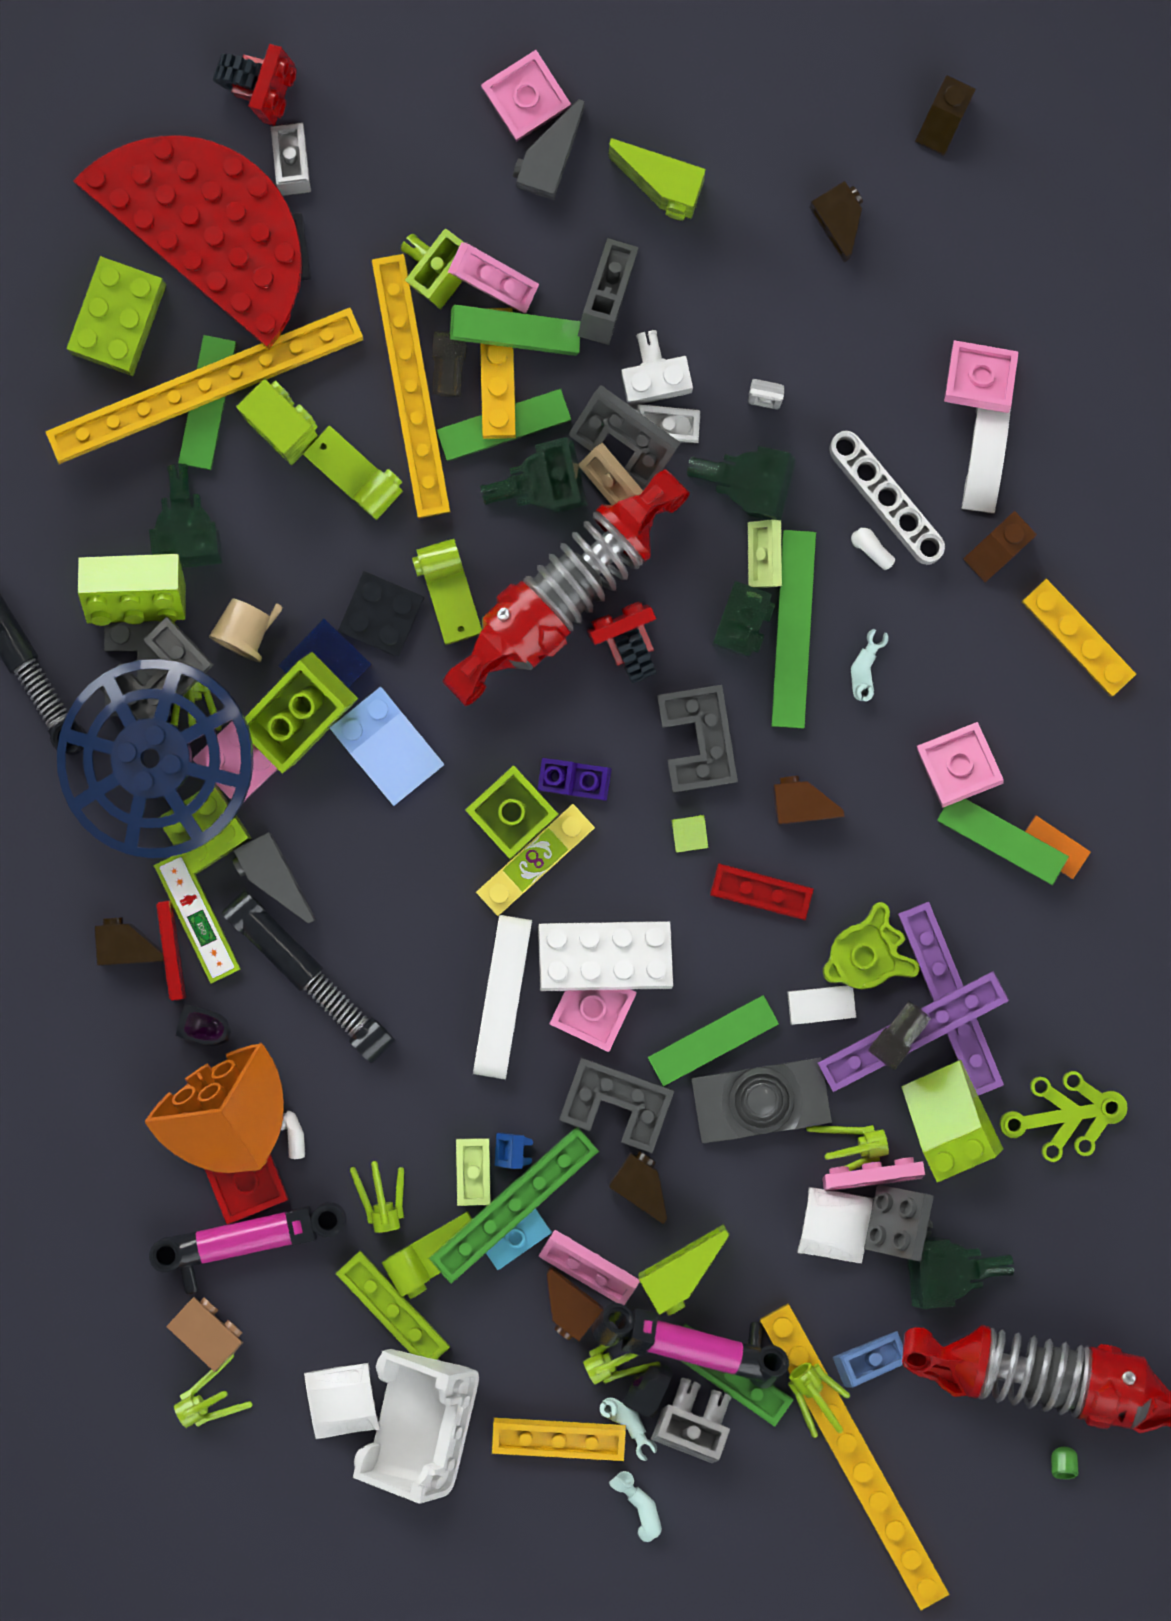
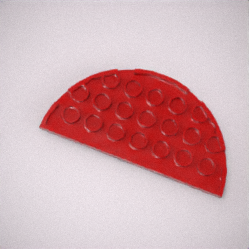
[73,136,302,349]

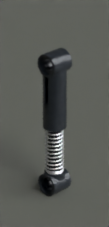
[0,594,86,755]
[221,889,395,1063]

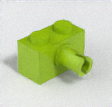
[401,228,465,310]

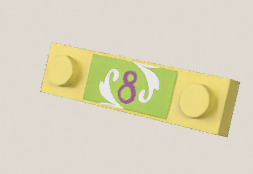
[476,804,595,916]

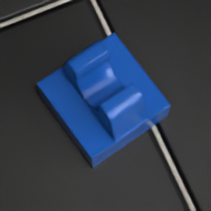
[495,1133,533,1169]

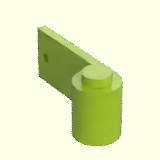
[303,425,403,520]
[412,538,482,645]
[381,1211,472,1299]

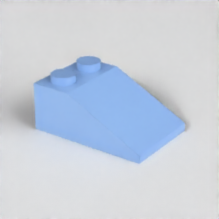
[330,686,445,806]

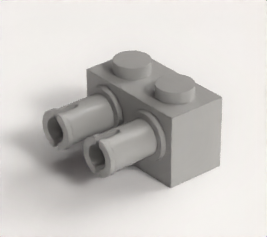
[651,1378,732,1463]

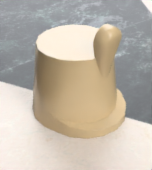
[209,599,282,662]

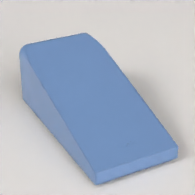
[833,1331,903,1388]

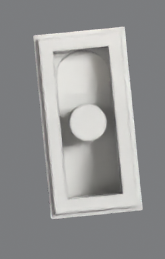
[748,379,784,410]
[632,404,700,443]
[787,985,856,1025]

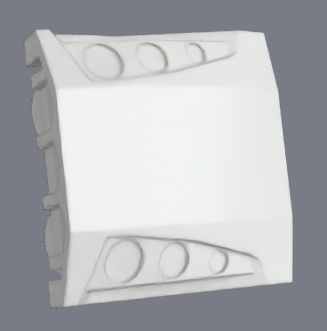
[797,1187,874,1263]
[304,1363,380,1439]

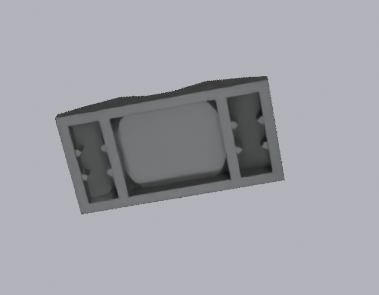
[691,1057,832,1143]

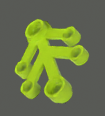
[999,1071,1127,1162]

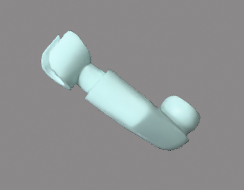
[851,629,888,702]
[599,1397,657,1461]
[609,1471,662,1542]

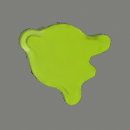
[822,902,920,990]

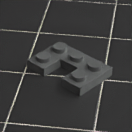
[568,385,681,490]
[99,617,214,720]
[104,621,172,717]
[657,685,738,793]
[559,1057,674,1153]

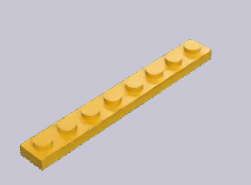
[372,254,450,518]

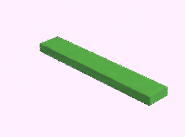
[771,530,816,729]
[428,1127,599,1284]

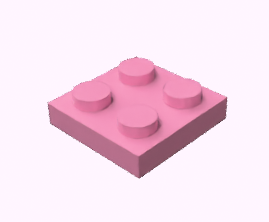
[481,50,571,142]
[944,340,1019,413]
[192,721,278,801]
[917,722,1004,808]
[550,989,637,1052]

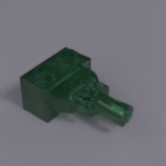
[480,437,588,513]
[687,446,796,520]
[149,464,222,568]
[712,581,775,658]
[908,1237,1014,1309]

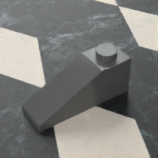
[512,99,585,200]
[578,238,639,345]
[232,832,316,923]

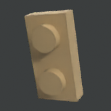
[578,443,643,505]

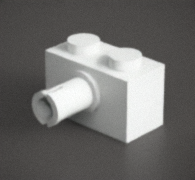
[621,330,693,406]

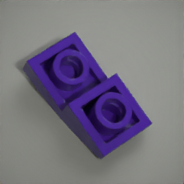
[537,758,612,801]

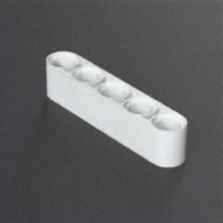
[829,431,945,565]
[473,915,532,1080]

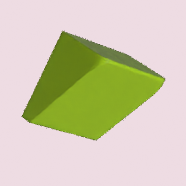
[671,815,708,853]

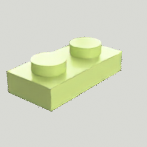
[748,520,782,588]
[456,1138,491,1206]

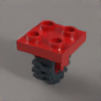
[212,43,297,126]
[587,601,657,684]

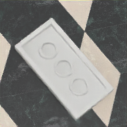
[538,922,673,991]

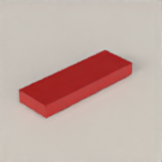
[710,863,814,920]
[156,901,186,1001]

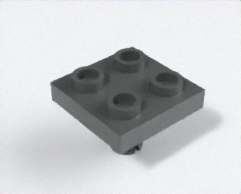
[864,1184,934,1261]

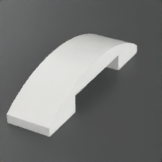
[962,407,1011,514]

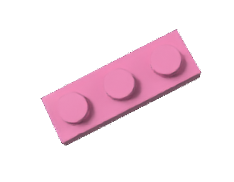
[448,242,539,314]
[822,1157,925,1191]
[538,1230,639,1305]

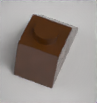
[963,511,1037,583]
[773,776,845,825]
[547,1266,603,1341]

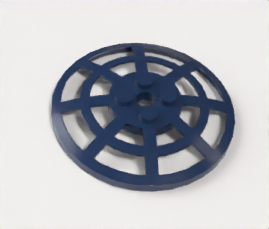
[57,659,254,858]

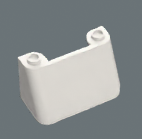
[353,1349,479,1504]

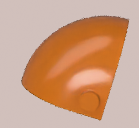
[145,1043,284,1173]

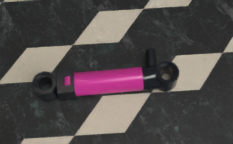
[149,1202,346,1294]
[592,1303,789,1388]

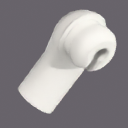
[851,528,895,570]
[281,1110,305,1159]

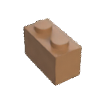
[166,1297,244,1372]

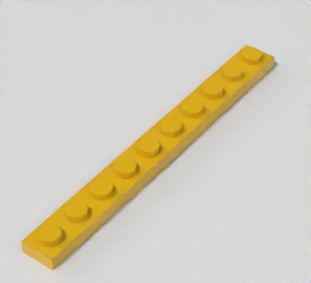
[45,307,363,464]
[760,1303,950,1610]

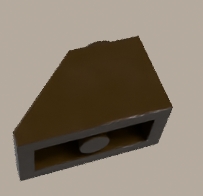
[915,75,976,156]
[809,181,863,262]
[95,917,164,965]
[608,1151,667,1224]

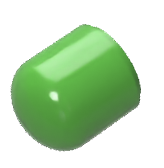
[1051,1446,1078,1479]

